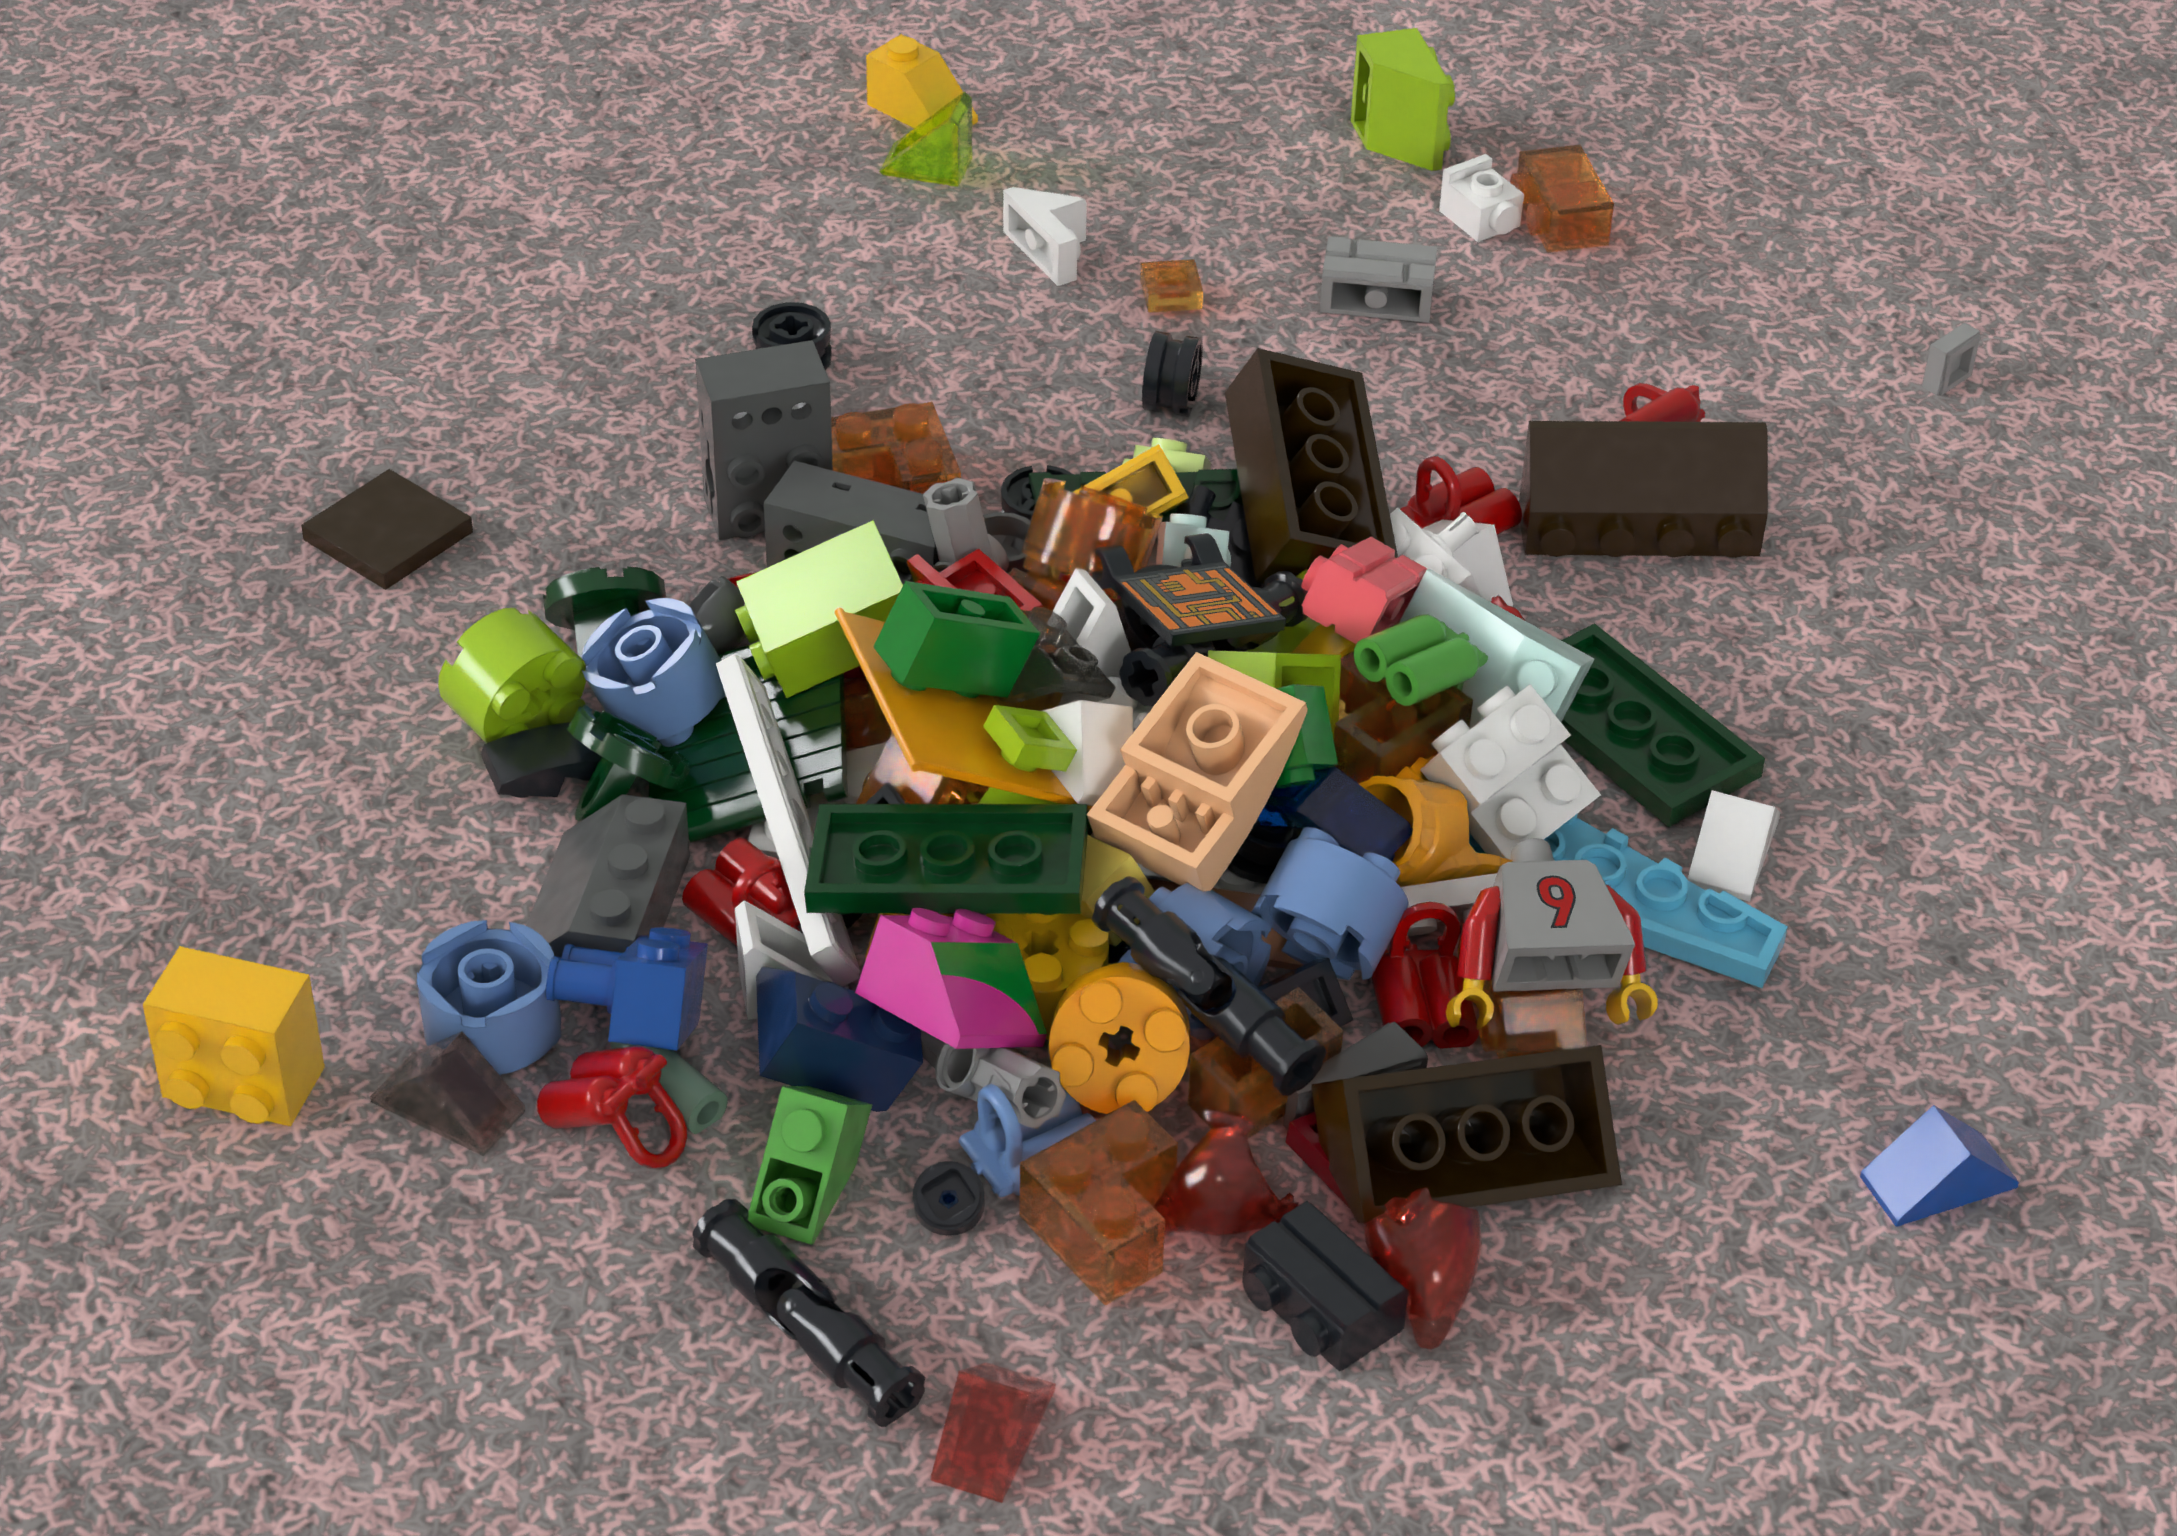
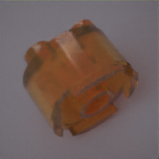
[1021,478,1163,599]

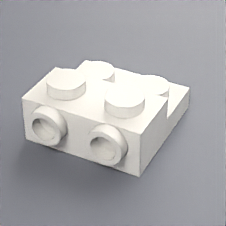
[1420,684,1601,860]

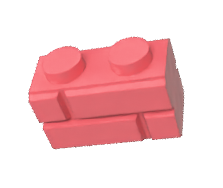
[1301,537,1427,644]

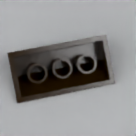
[1225,348,1398,584]
[1519,421,1768,558]
[1311,1045,1622,1223]

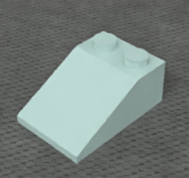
[1374,569,1594,732]

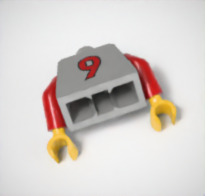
[1446,838,1658,1030]

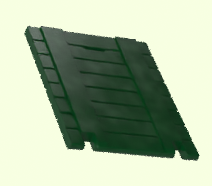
[649,645,848,842]

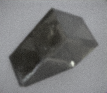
[993,607,1116,711]

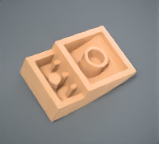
[1087,652,1308,892]

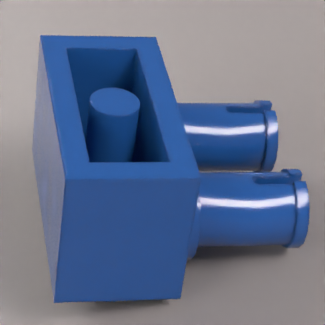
[546,927,708,1050]

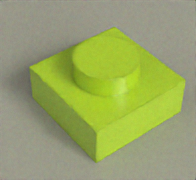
[983,705,1077,772]

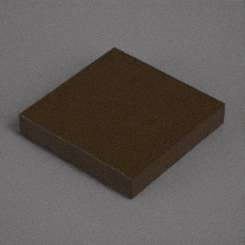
[301,469,473,590]

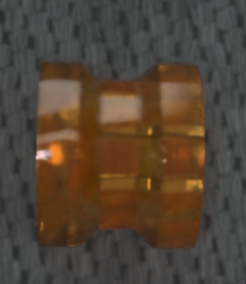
[844,677,894,748]

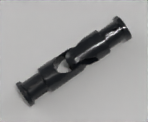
[1119,571,1308,706]
[1092,876,1327,1096]
[692,1199,925,1427]

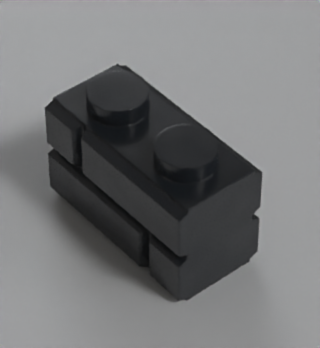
[1242,1201,1409,1371]

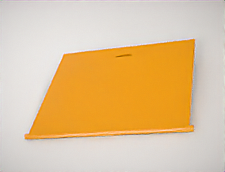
[835,608,1093,811]

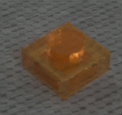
[1140,259,1203,313]

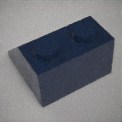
[756,967,923,1112]

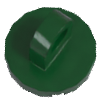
[543,566,666,666]
[567,705,691,822]

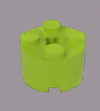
[438,608,586,743]

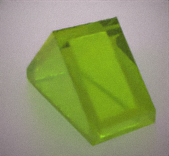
[879,91,972,187]

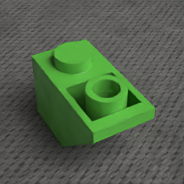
[748,1086,872,1245]

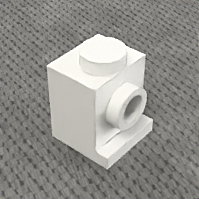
[1439,154,1524,242]

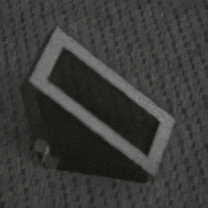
[370,1032,525,1156]

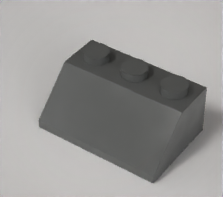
[526,794,690,957]

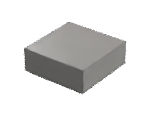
[1922,322,1980,396]

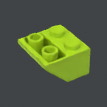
[1351,28,1455,171]

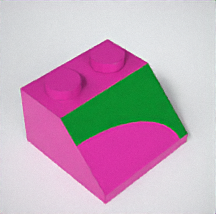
[855,908,1047,1049]

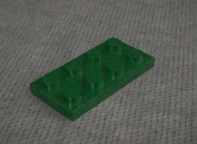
[1561,623,1765,827]
[804,804,1088,915]

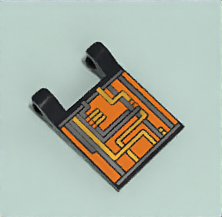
[1092,533,1286,647]

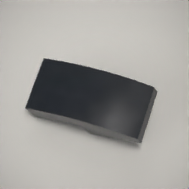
[480,722,602,798]

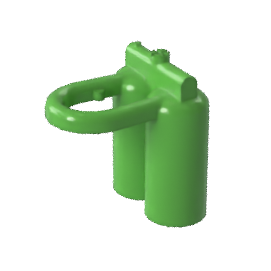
[1354,614,1488,722]

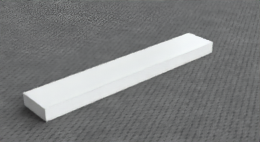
[716,654,861,987]

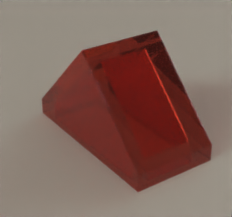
[931,1363,1056,1503]

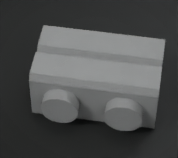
[1320,236,1437,323]

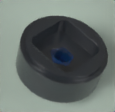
[913,1161,985,1236]

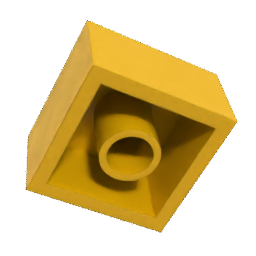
[142,946,325,1126]

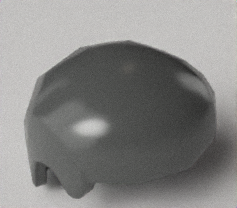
[689,576,745,654]

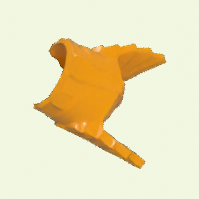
[1344,756,1512,887]

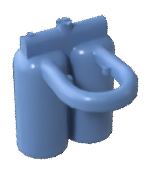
[958,1083,1108,1198]

